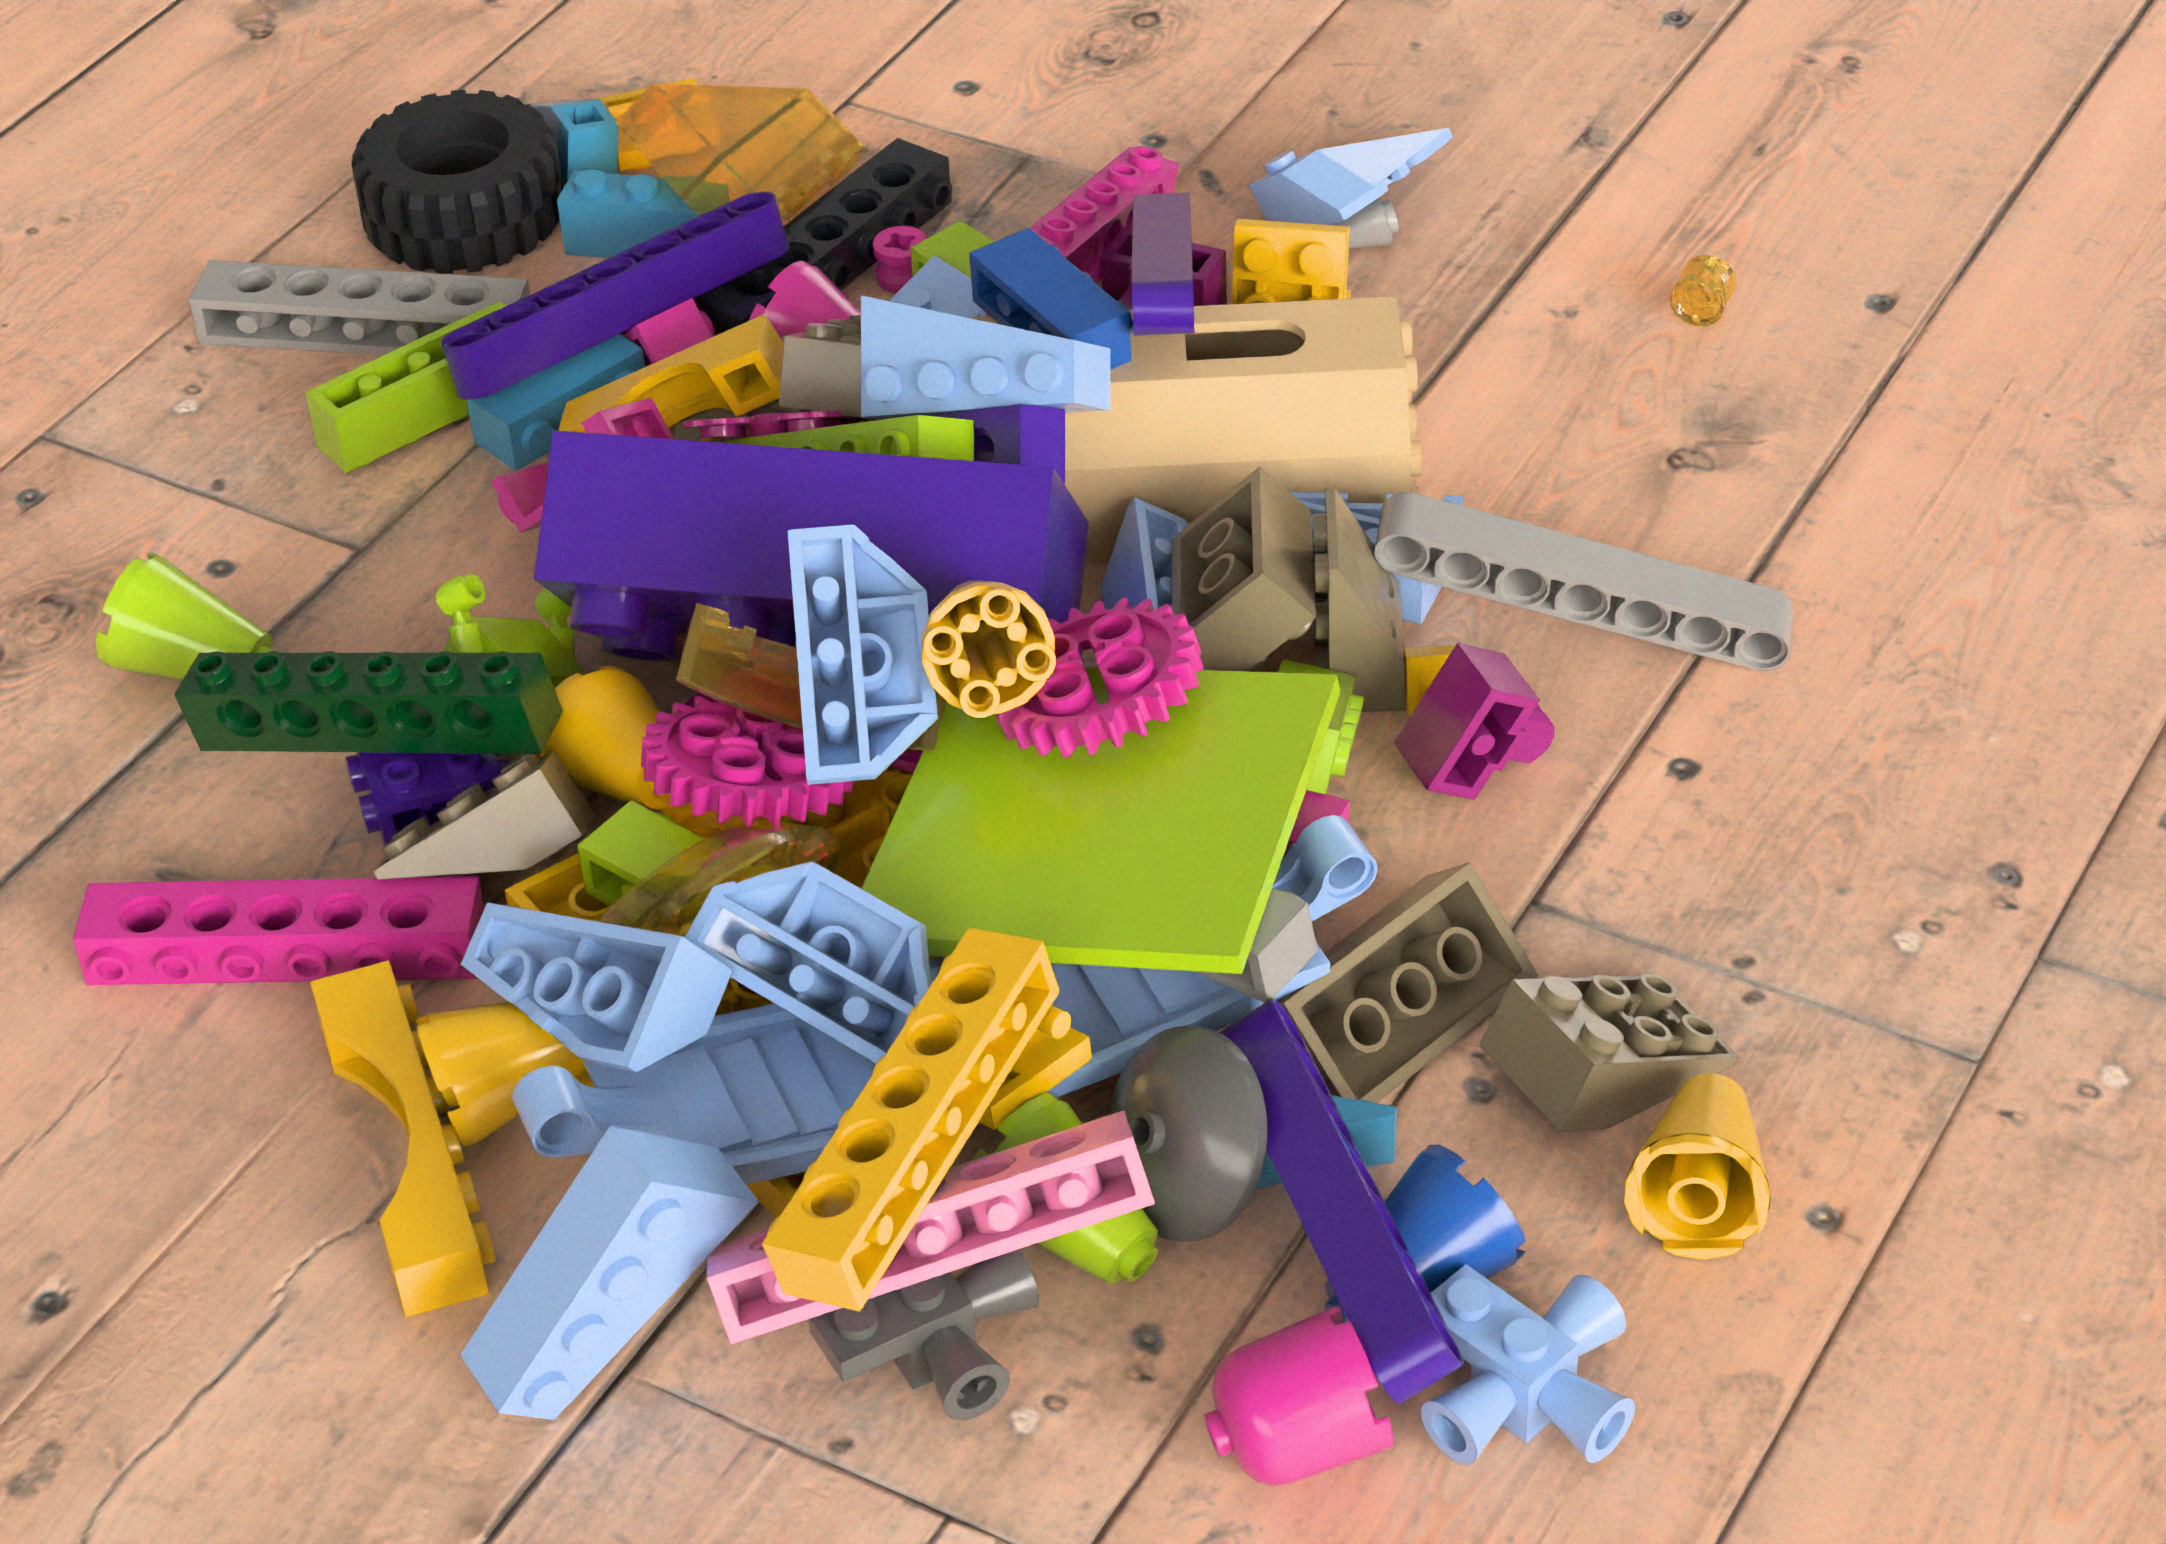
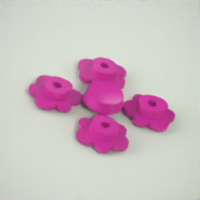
[684,410,855,439]

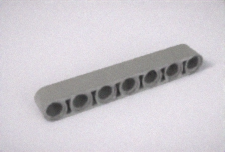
[1374,492,1794,671]

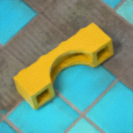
[558,314,784,433]

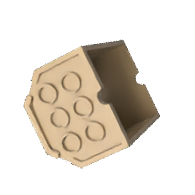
[969,296,1422,563]

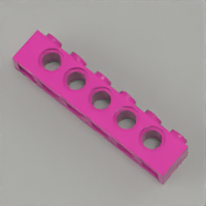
[986,146,1179,316]
[73,876,485,985]

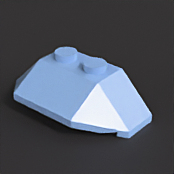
[1101,497,1189,610]
[788,524,938,785]
[685,861,931,1063]

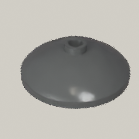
[1108,1026,1267,1241]

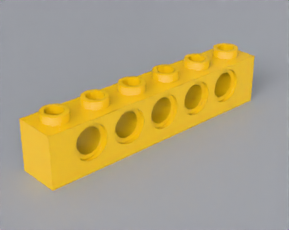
[762,928,1060,1312]

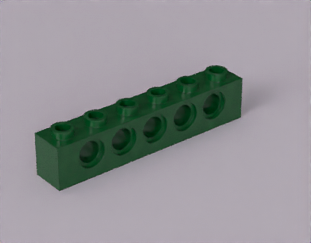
[174,651,563,754]

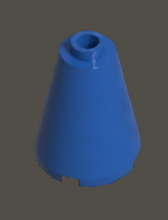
[1324,1144,1526,1323]

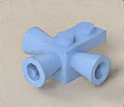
[1421,1264,1635,1465]

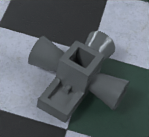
[808,1249,1039,1420]

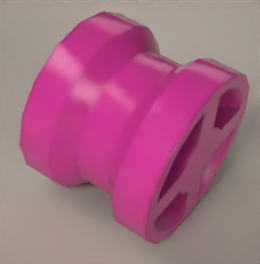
[873,226,927,293]

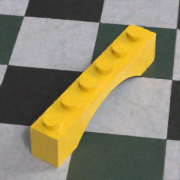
[310,960,496,1318]

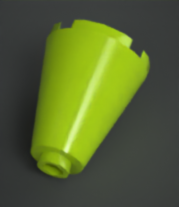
[95,553,276,680]
[972,1093,1158,1284]

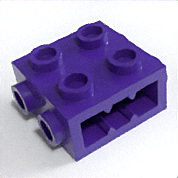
[345,752,510,845]

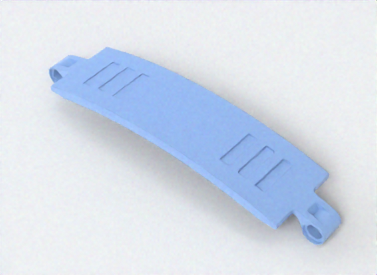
[510,815,1378,1184]

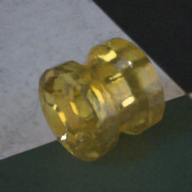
[1669,255,1737,326]

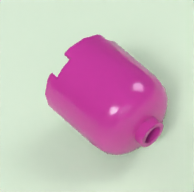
[1203,1305,1395,1486]

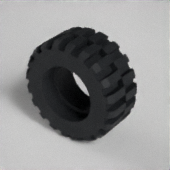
[351,90,563,274]

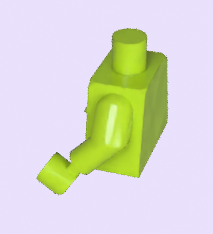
[436,574,587,689]

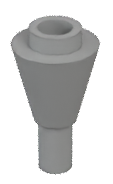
[1333,198,1399,248]

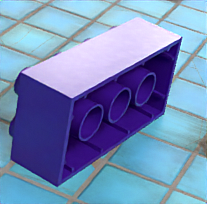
[534,430,1089,666]

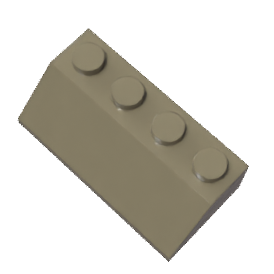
[1277,862,1539,1103]

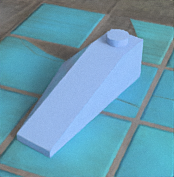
[1249,128,1453,225]
[461,902,733,1072]

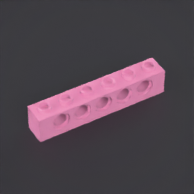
[707,1110,1155,1344]

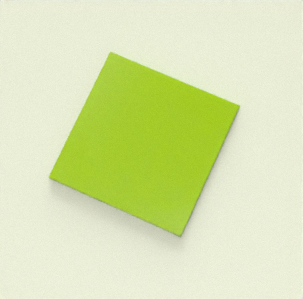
[861,666,1341,974]

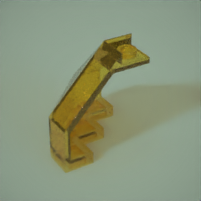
[615,84,869,222]

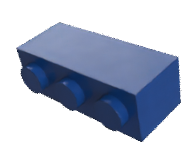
[969,228,1133,370]

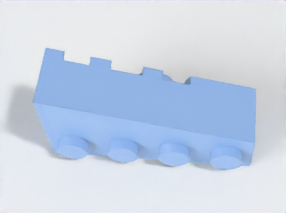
[861,295,1110,420]
[460,1126,759,1420]

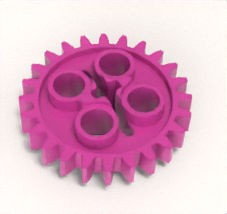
[995,597,1204,758]
[641,692,853,826]

